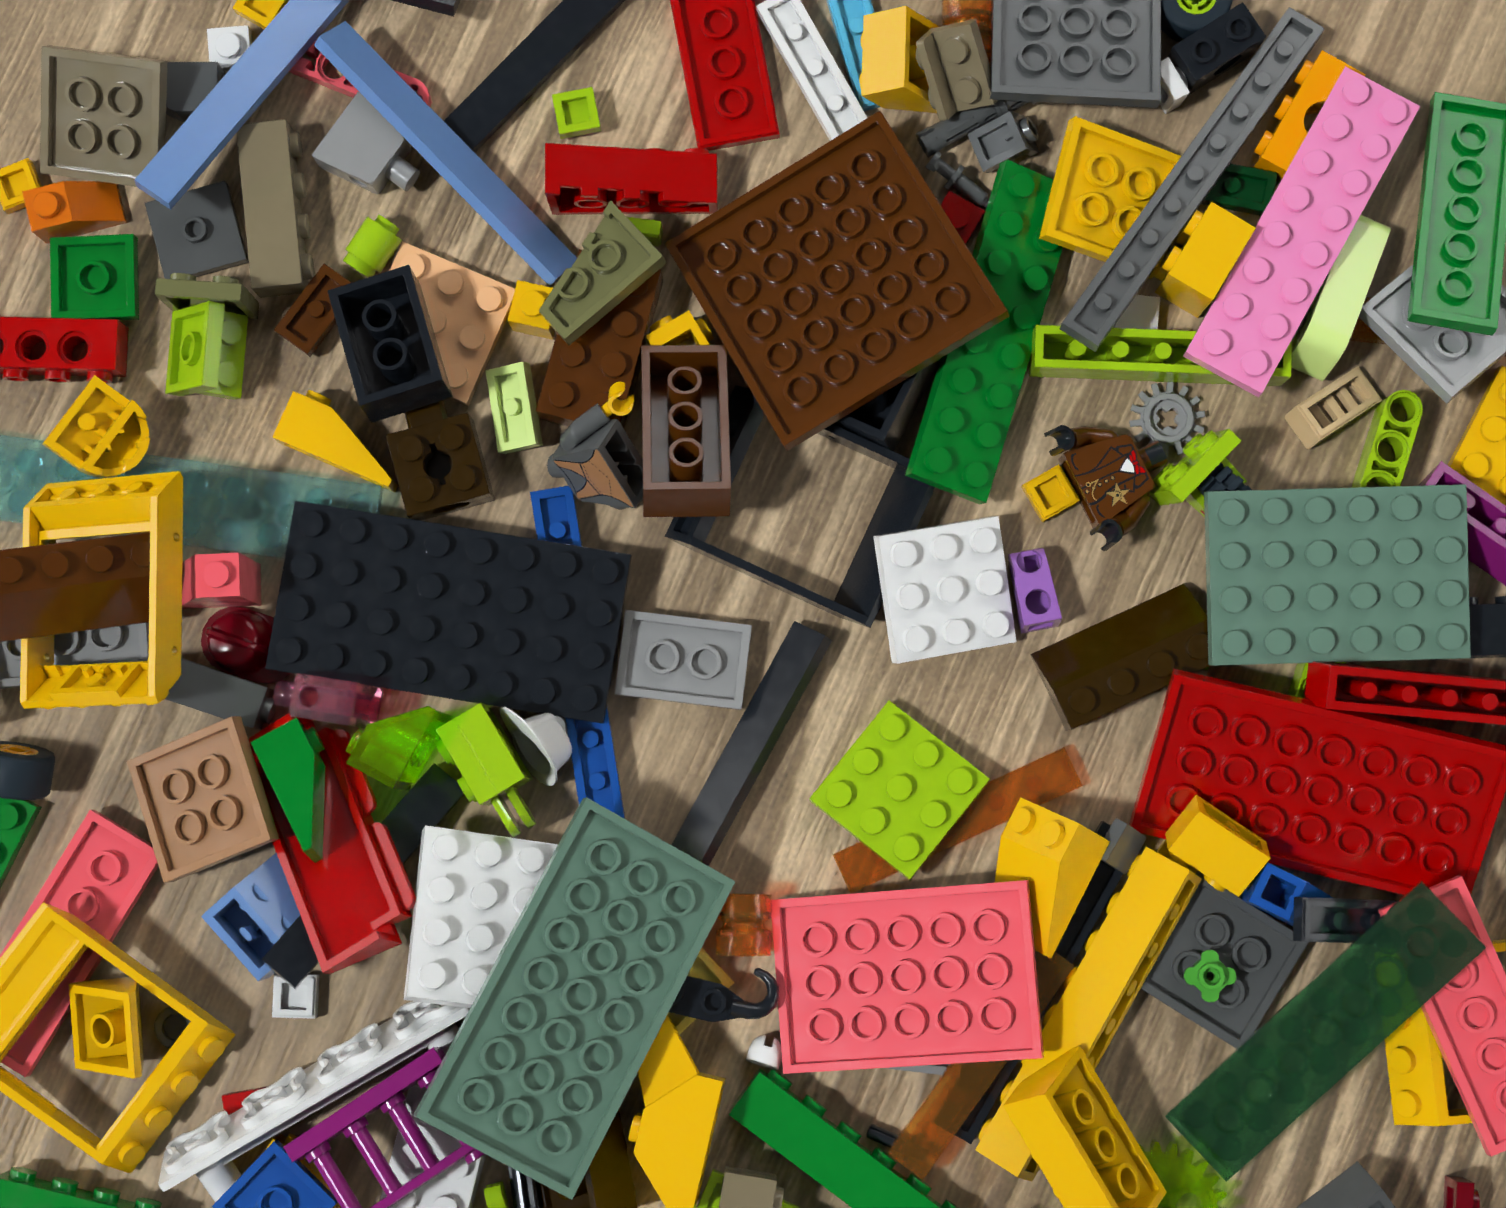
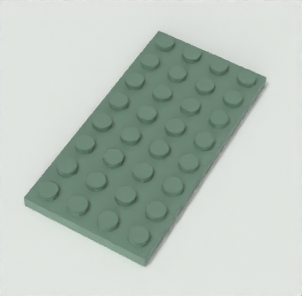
[413,797,736,1200]

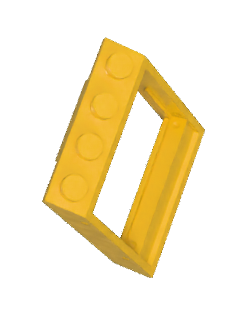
[20,471,183,709]
[0,902,236,1174]

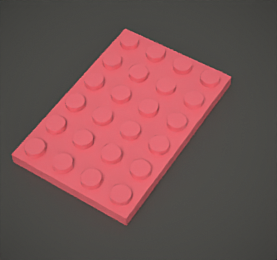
[770,880,1044,1074]

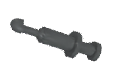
[925,151,989,208]

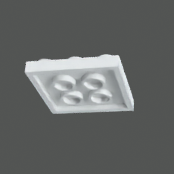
[873,516,1017,664]

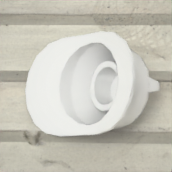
[500,707,572,786]

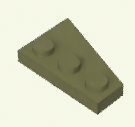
[539,200,666,346]

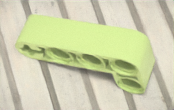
[1291,215,1391,381]

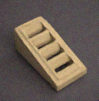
[1285,366,1383,449]

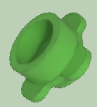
[1184,950,1236,1002]

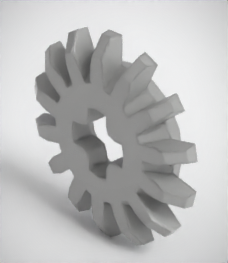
[1129,382,1205,456]

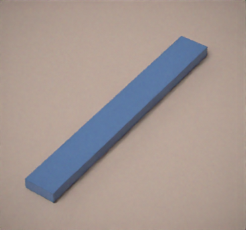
[134,0,349,210]
[314,21,577,287]

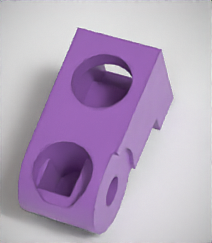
[1008,548,1062,634]

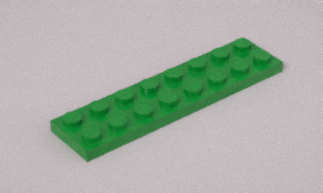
[905,159,1063,505]

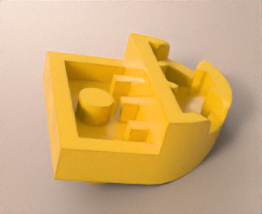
[42,375,150,478]

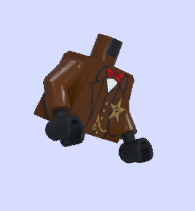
[1044,425,1168,551]

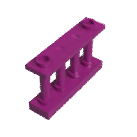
[283,1047,485,1208]

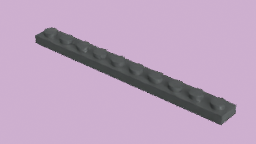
[1060,7,1325,352]

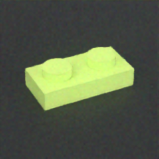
[485,361,543,454]

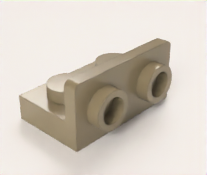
[916,19,998,121]

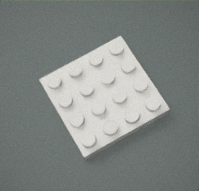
[404,825,558,1008]

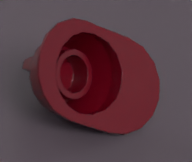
[201,606,291,684]

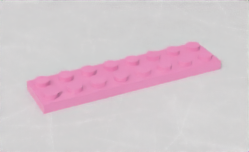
[1183,66,1420,398]

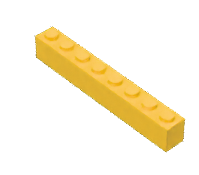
[975,847,1202,1182]

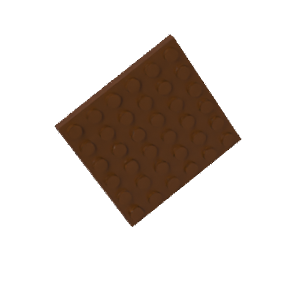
[664,111,1009,451]

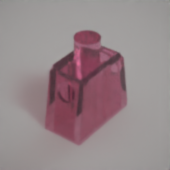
[273,673,384,731]

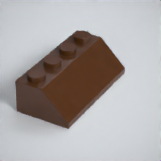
[0,532,150,642]

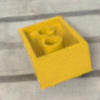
[994,797,1110,958]

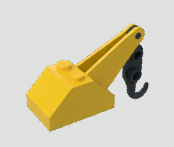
[628,968,779,1208]

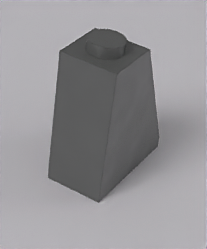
[165,657,277,730]

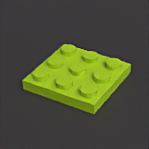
[809,700,990,881]

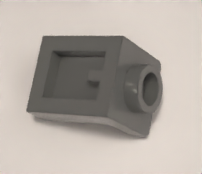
[967,111,1039,173]

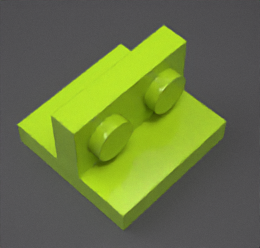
[165,301,248,400]

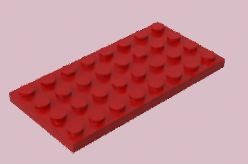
[1129,668,1506,896]

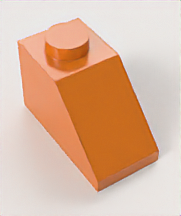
[22,181,127,244]

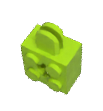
[435,703,536,837]

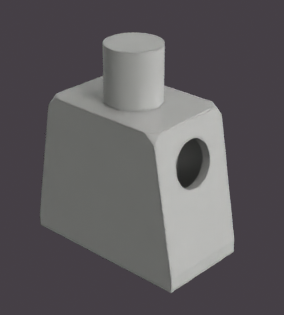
[312,91,420,194]

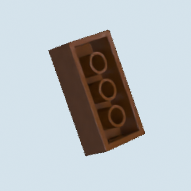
[536,249,663,428]
[641,345,731,517]

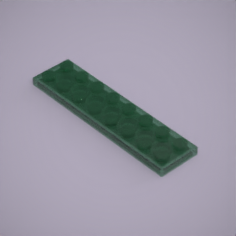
[1165,880,1486,1182]

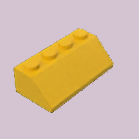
[1003,1046,1167,1208]

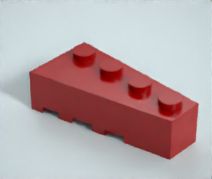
[545,143,718,215]

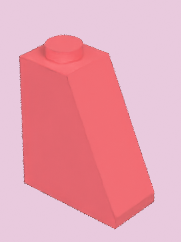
[182,553,261,609]

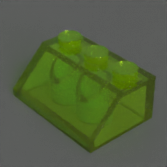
[346,706,453,791]

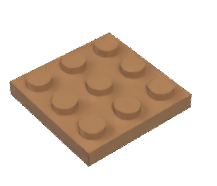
[127,716,279,883]

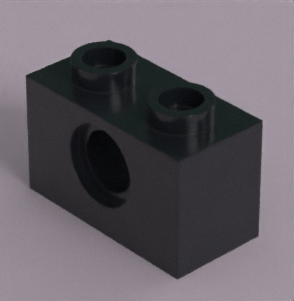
[1168,2,1266,95]

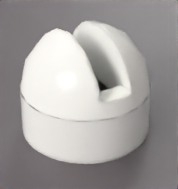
[746,1035,782,1070]

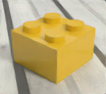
[1155,202,1256,318]

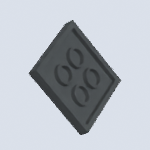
[1141,872,1308,1052]

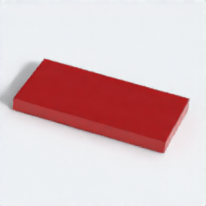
[670,0,780,151]

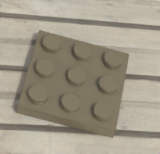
[40,45,168,187]

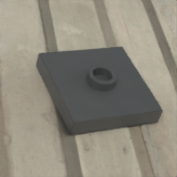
[145,180,249,279]

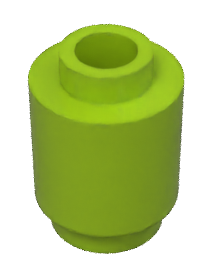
[343,215,402,278]

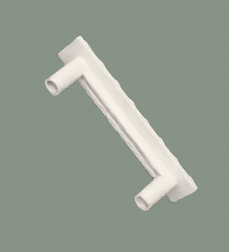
[158,1001,470,1202]

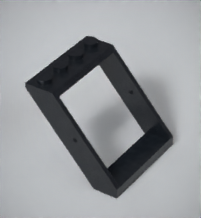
[665,385,935,628]

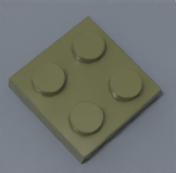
[155,273,259,319]

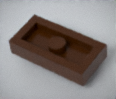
[274,263,351,357]

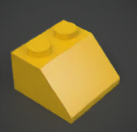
[859,6,939,113]

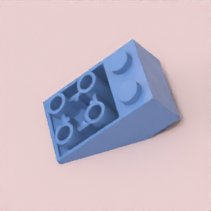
[201,853,300,981]

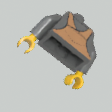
[547,382,643,510]

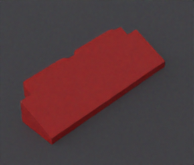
[248,713,416,974]

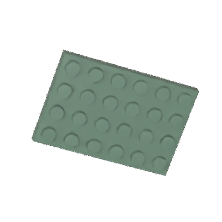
[1204,485,1471,666]

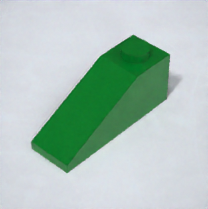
[250,717,326,863]

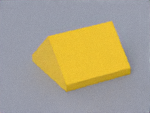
[69,977,144,1079]

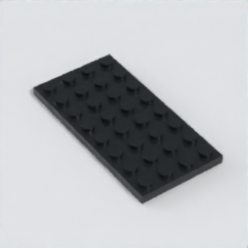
[265,501,632,724]

